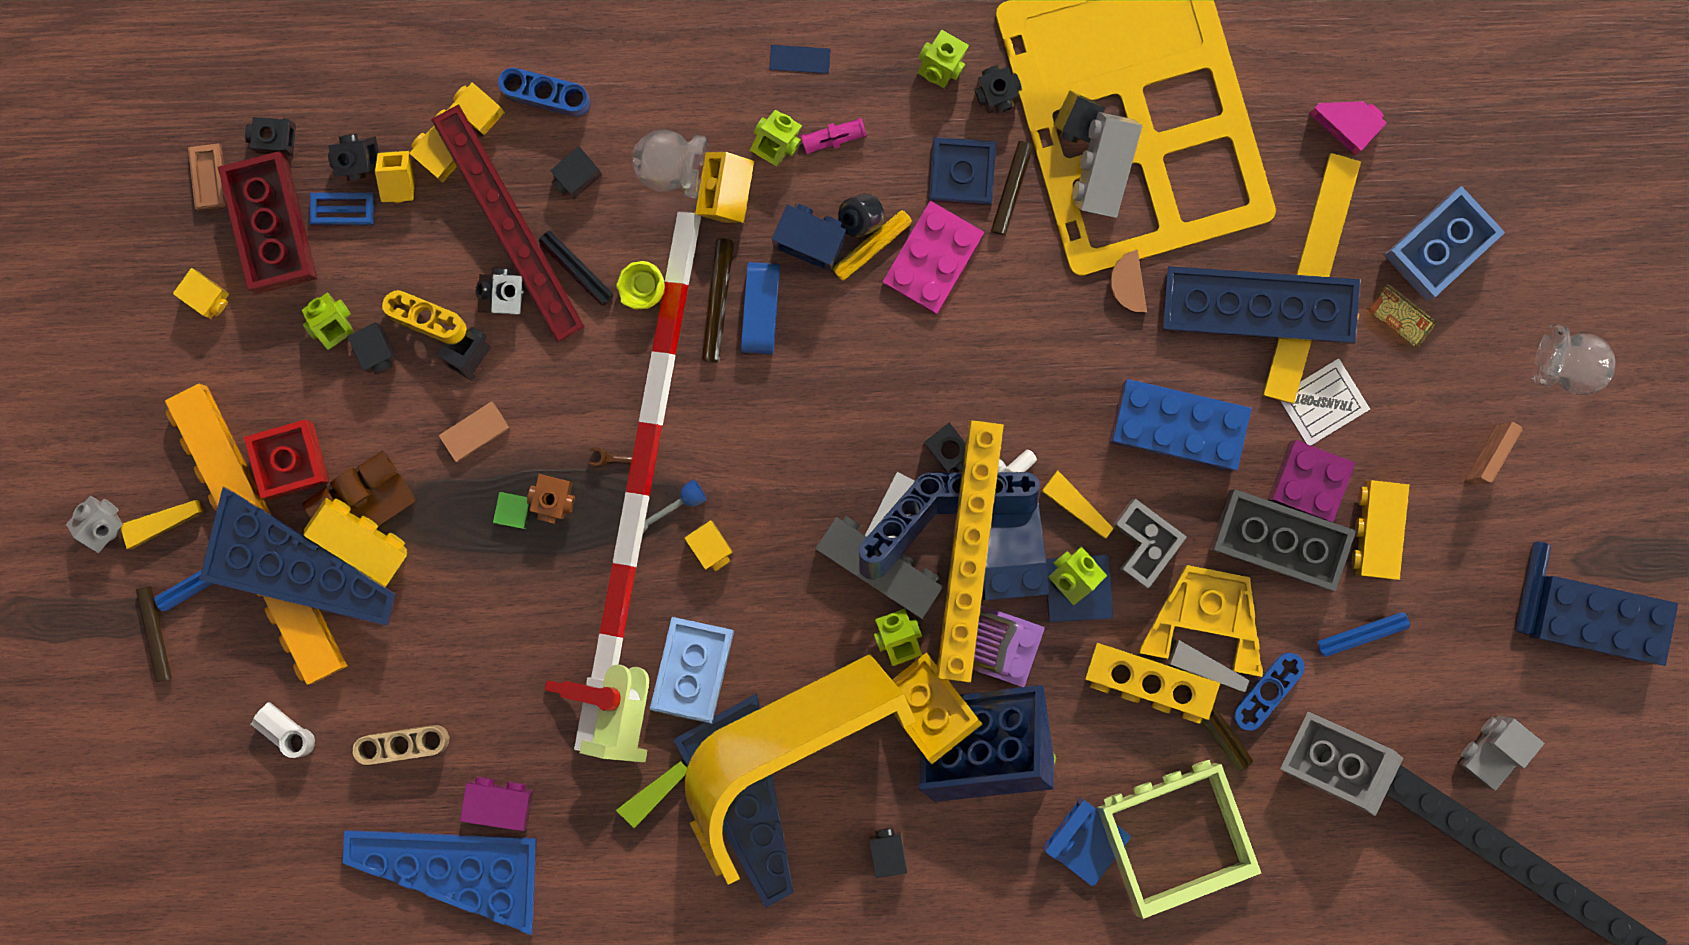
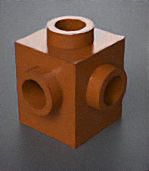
[527,474,575,524]

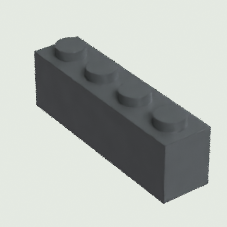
[815,515,943,619]

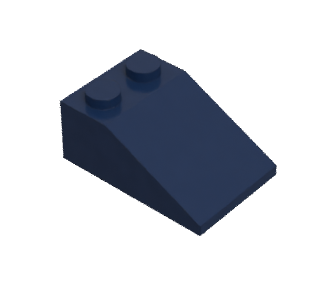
[983,503,1049,600]

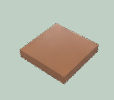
[1465,422,1523,485]

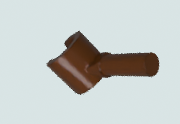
[588,447,632,467]

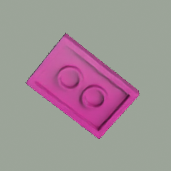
[882,201,984,315]

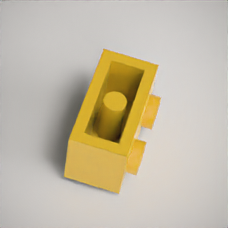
[695,152,754,223]

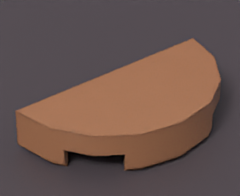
[1110,249,1147,312]

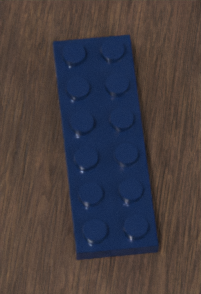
[1163,266,1360,344]

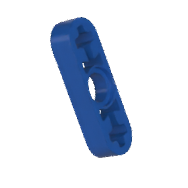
[1233,652,1305,730]

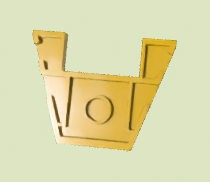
[1139,565,1263,677]

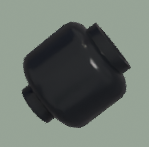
[838,193,885,238]

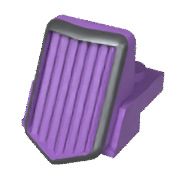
[972,605,1045,687]

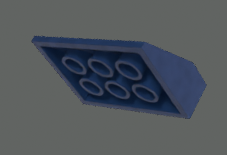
[919,685,1054,802]

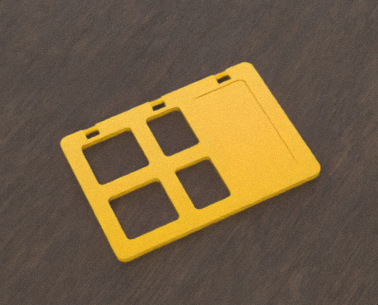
[996,0,1276,276]

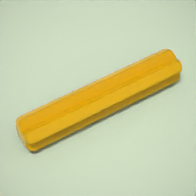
[833,210,912,281]

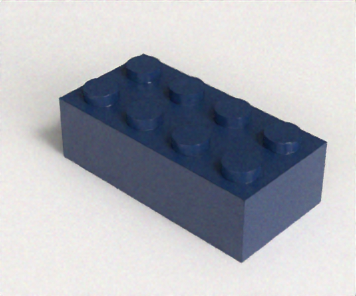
[1530,576,1679,666]

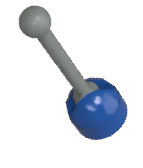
[643,479,707,532]

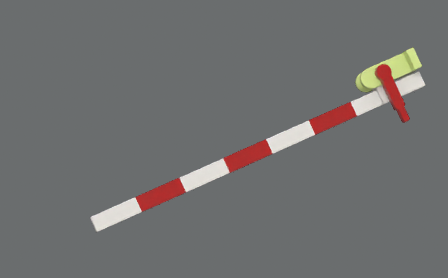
[545,212,701,762]

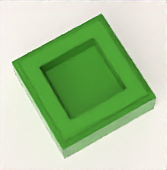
[493,492,530,529]

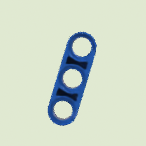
[498,68,591,117]
[741,262,780,355]

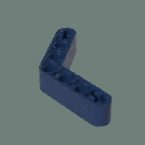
[859,472,1040,580]

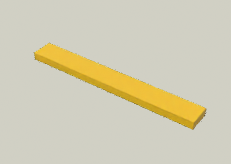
[1262,153,1361,404]

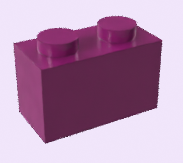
[460,776,533,831]

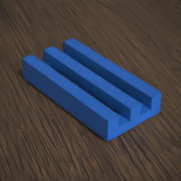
[309,193,375,226]

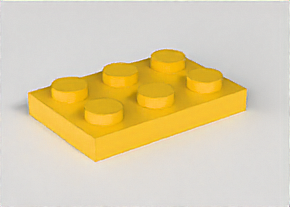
[892,652,982,764]

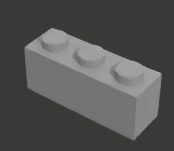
[1072,112,1142,218]

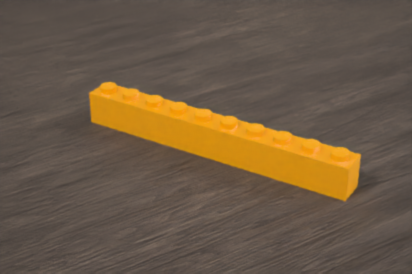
[165,383,348,685]

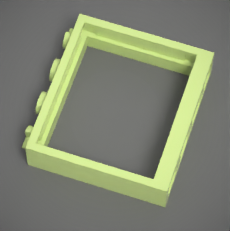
[1097,760,1261,919]

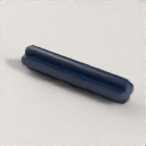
[1515,541,1551,635]

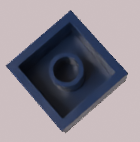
[772,203,846,273]

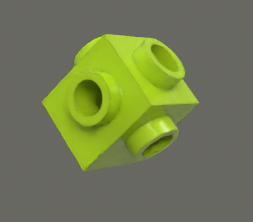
[917,30,969,88]
[750,110,802,166]
[302,292,354,350]
[1048,547,1107,606]
[874,609,922,666]

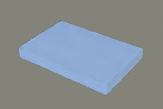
[650,617,734,724]

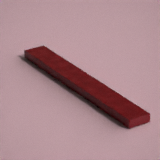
[431,104,585,342]

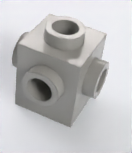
[66,495,123,553]

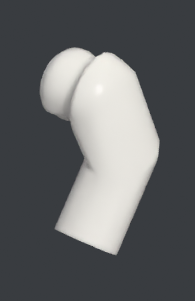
[998,449,1037,472]

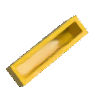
[1041,470,1114,539]
[120,500,204,549]

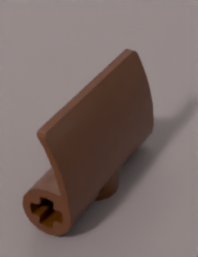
[302,450,416,526]

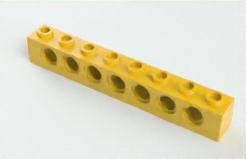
[936,420,1004,682]

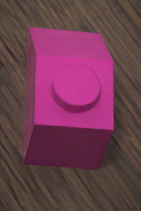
[1309,101,1387,156]

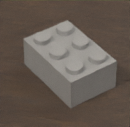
[1280,711,1403,816]

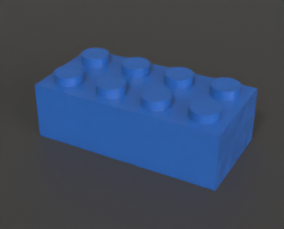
[1109,379,1252,472]

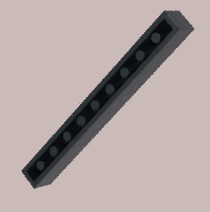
[1386,765,1668,945]

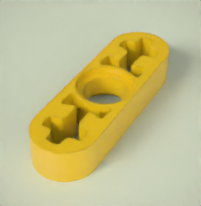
[382,290,467,344]

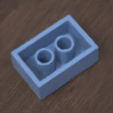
[1384,186,1505,301]

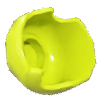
[616,261,665,310]

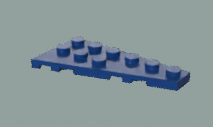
[343,830,537,935]

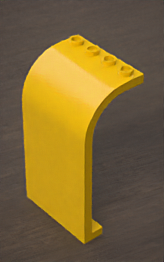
[685,654,916,885]

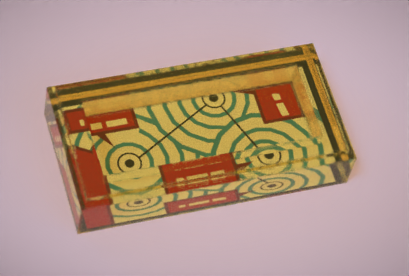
[1367,283,1437,348]

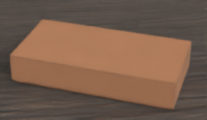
[188,143,227,211]
[439,401,510,462]

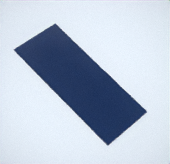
[770,45,831,73]

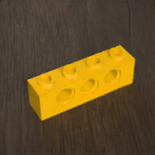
[1086,643,1220,724]

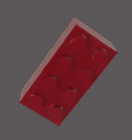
[218,151,318,294]

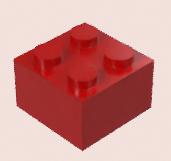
[244,420,330,500]

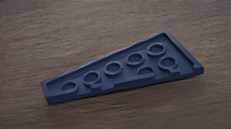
[199,486,396,626]
[673,693,794,908]

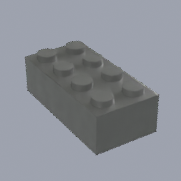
[1209,489,1356,591]

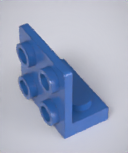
[1042,797,1131,886]

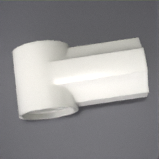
[251,702,315,758]

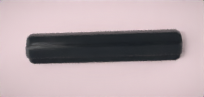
[539,231,614,306]

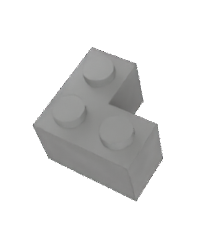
[1113,499,1187,588]
[1459,715,1545,791]

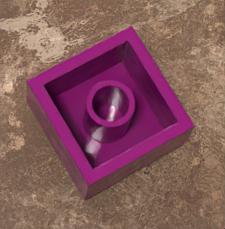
[1267,440,1356,523]

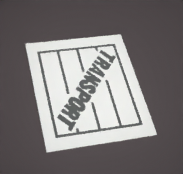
[1281,358,1370,445]

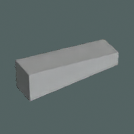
[1168,640,1249,692]

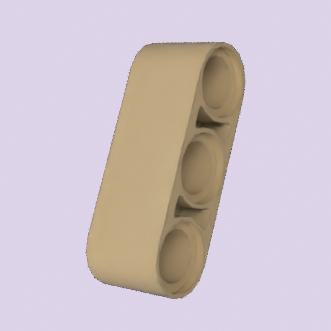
[352,725,449,765]

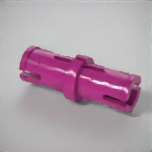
[801,117,867,154]

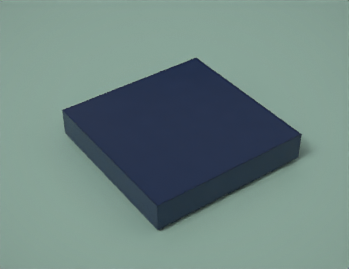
[929,137,996,206]
[1046,555,1113,622]

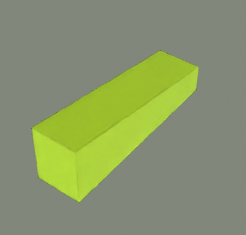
[616,760,688,828]

